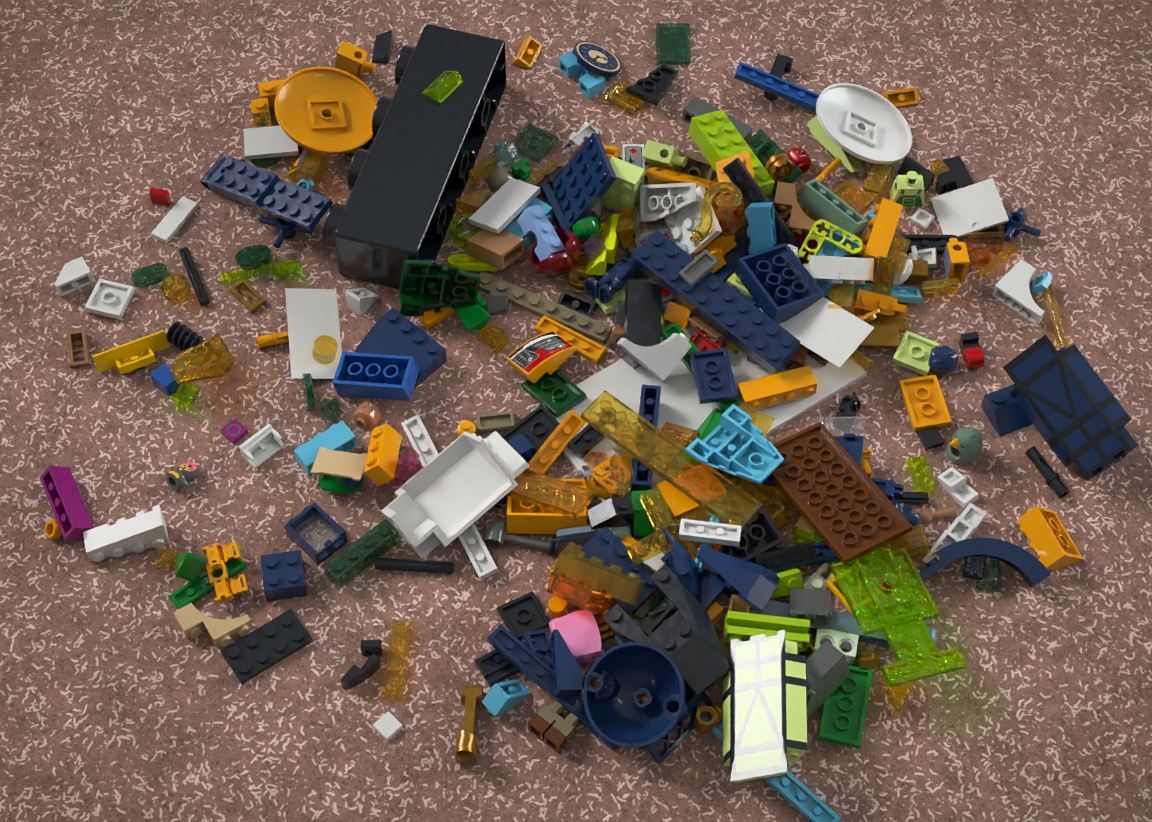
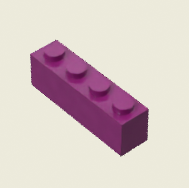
[40,465,94,541]

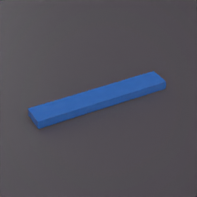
[734,62,820,112]

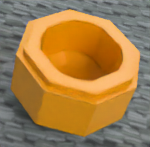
[45,520,62,539]

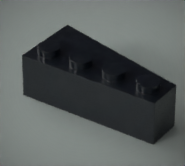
[704,507,784,580]

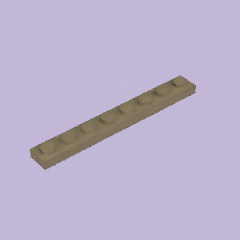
[479,271,612,344]

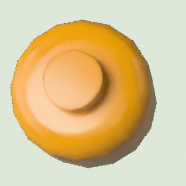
[457,421,476,437]

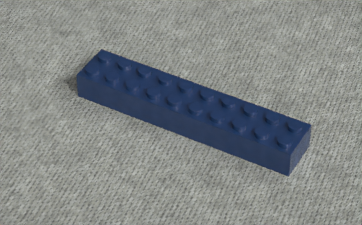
[632,229,800,375]

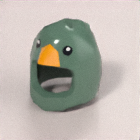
[945,427,983,465]

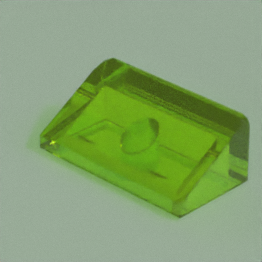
[423,70,462,103]

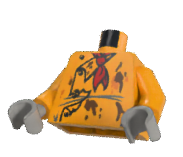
[577,440,632,500]

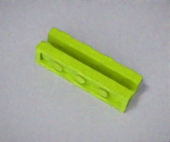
[724,611,810,652]

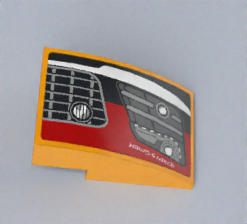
[506,331,577,383]

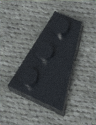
[626,64,678,106]

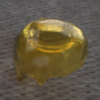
[161,273,191,303]

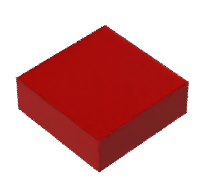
[149,188,171,206]

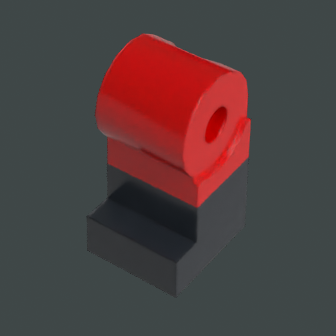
[958,332,984,369]

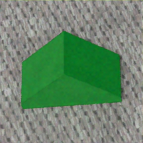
[175,552,207,582]

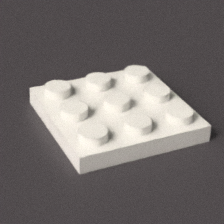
[664,186,722,257]

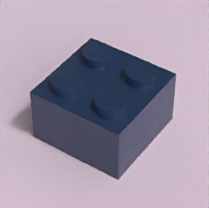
[261,550,307,602]

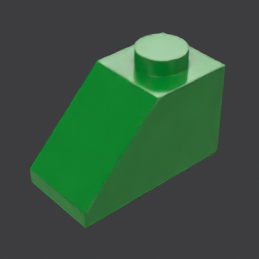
[630,490,654,537]

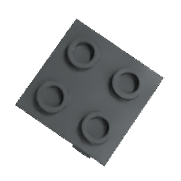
[789,588,832,629]

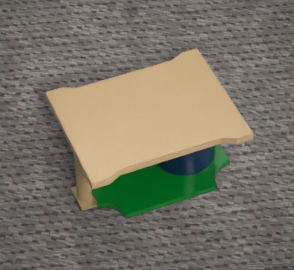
[310,447,367,494]

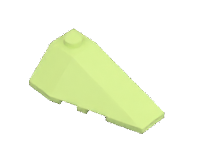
[807,115,863,173]

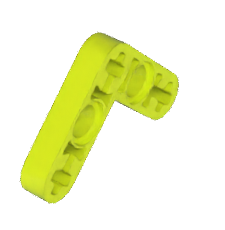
[797,219,863,266]

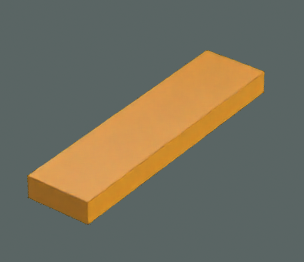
[534,315,607,364]
[524,409,586,479]

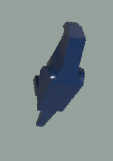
[661,528,700,598]

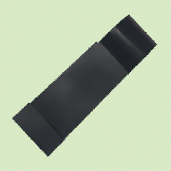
[764,54,794,101]

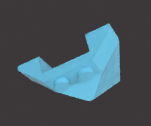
[685,404,784,484]

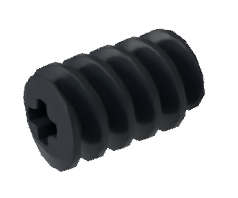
[166,321,209,359]

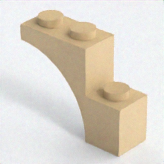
[173,603,253,648]

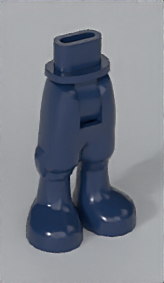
[584,257,639,304]

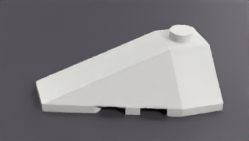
[640,182,696,222]

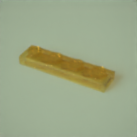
[381,621,413,700]

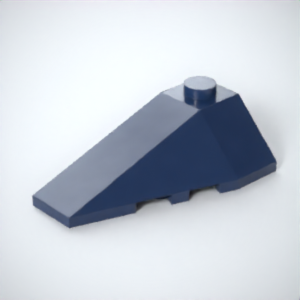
[696,546,780,613]

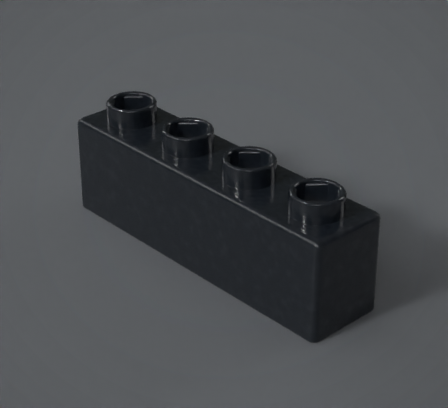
[323,24,507,290]

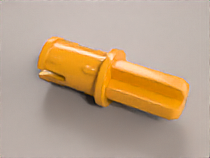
[256,331,289,348]

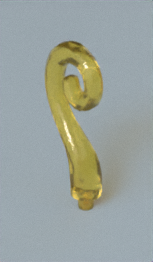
[690,182,743,243]

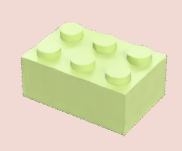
[602,156,645,217]

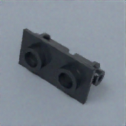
[833,392,861,433]

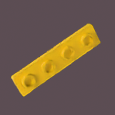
[93,330,171,374]

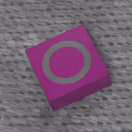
[221,418,248,445]

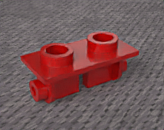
[690,328,725,351]

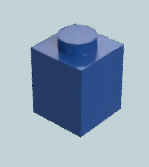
[150,363,183,397]

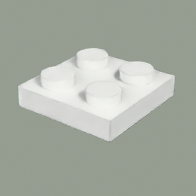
[85,279,135,320]

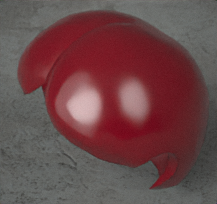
[530,228,581,277]

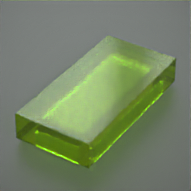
[905,456,936,493]

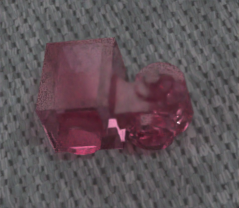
[392,449,422,487]

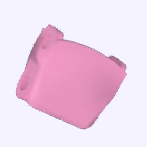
[549,609,604,666]

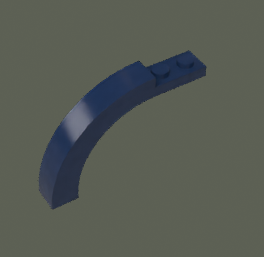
[907,538,1051,587]

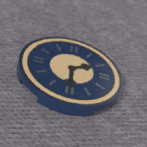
[572,41,622,77]

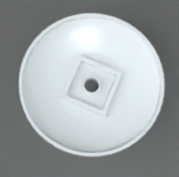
[816,83,912,164]

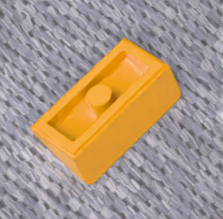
[512,35,543,69]
[881,87,920,107]

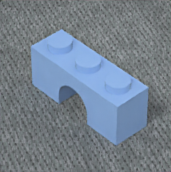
[517,205,566,262]

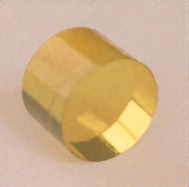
[312,335,338,364]

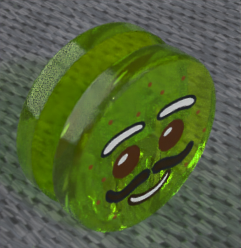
[450,213,483,248]

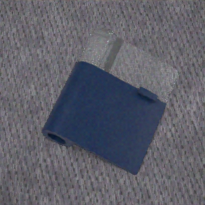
[809,416,866,467]

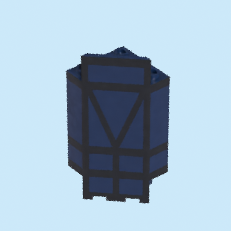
[1003,334,1138,480]

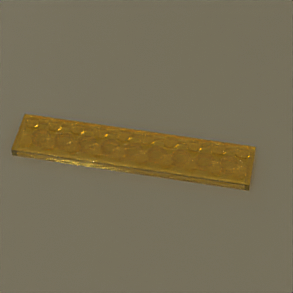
[581,390,762,530]

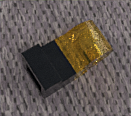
[929,159,956,195]

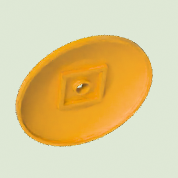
[274,67,378,155]

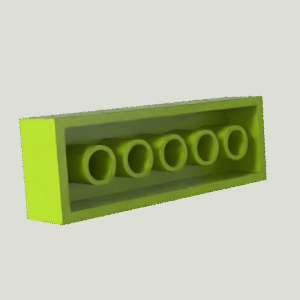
[688,110,775,206]

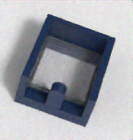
[284,502,348,566]

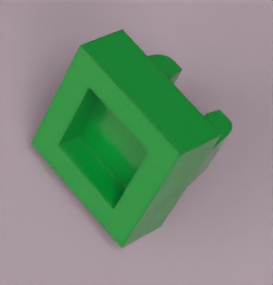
[511,157,531,182]

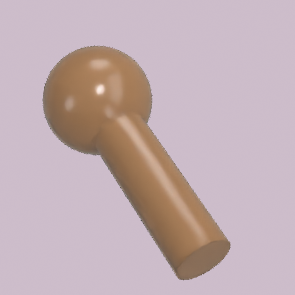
[918,507,955,525]

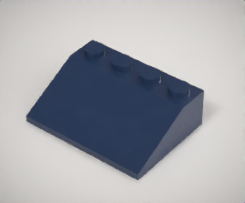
[735,243,825,324]
[354,307,447,389]

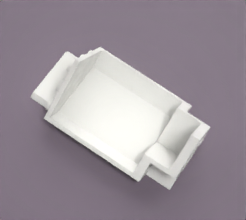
[381,431,529,559]

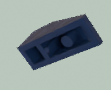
[551,629,585,696]

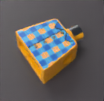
[943,238,970,283]

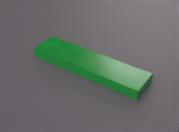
[168,552,247,609]

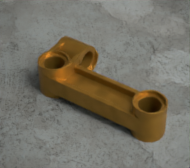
[455,684,483,763]

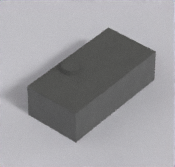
[806,640,851,719]

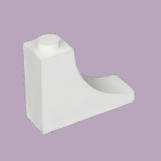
[992,259,1045,326]
[617,333,692,381]

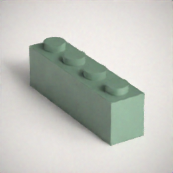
[797,179,868,238]

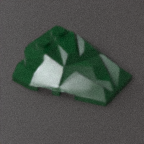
[399,260,481,317]

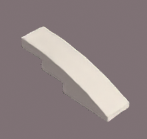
[922,503,987,572]

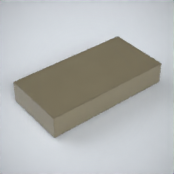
[476,411,516,434]

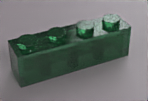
[324,518,400,590]

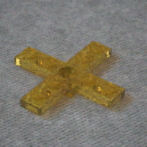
[626,486,710,566]

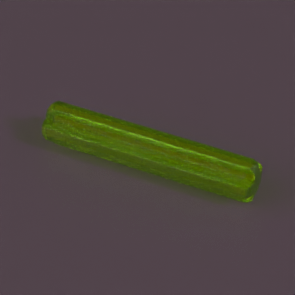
[220,260,274,284]

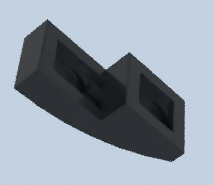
[341,653,381,690]

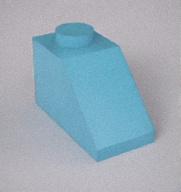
[482,679,531,716]

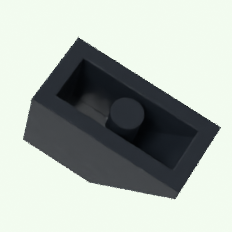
[586,496,635,529]

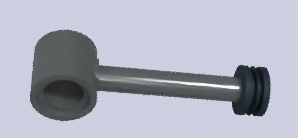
[484,522,560,556]

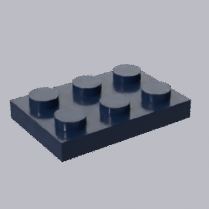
[689,348,738,404]

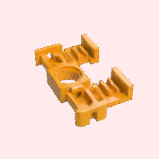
[202,541,250,604]

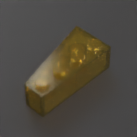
[553,548,645,605]

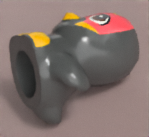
[166,462,199,492]

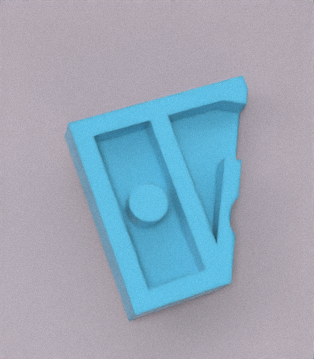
[817,228,859,257]

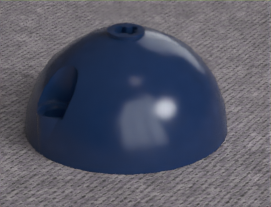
[583,642,688,747]

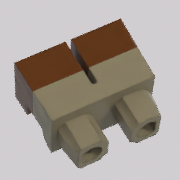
[528,701,579,754]

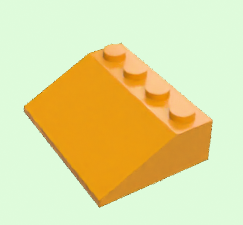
[647,166,722,203]
[507,478,587,535]

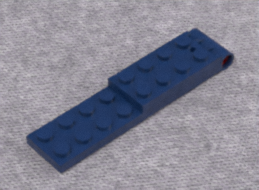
[200,154,333,231]

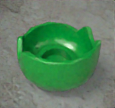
[572,217,600,242]

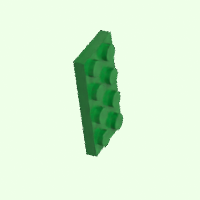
[818,665,873,749]

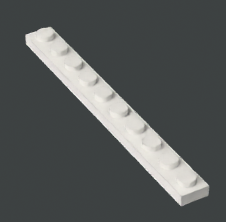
[401,414,499,580]

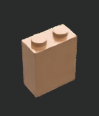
[467,229,525,271]

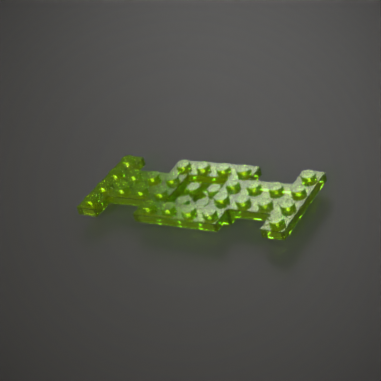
[807,521,967,687]

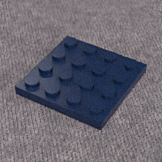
[553,133,617,230]

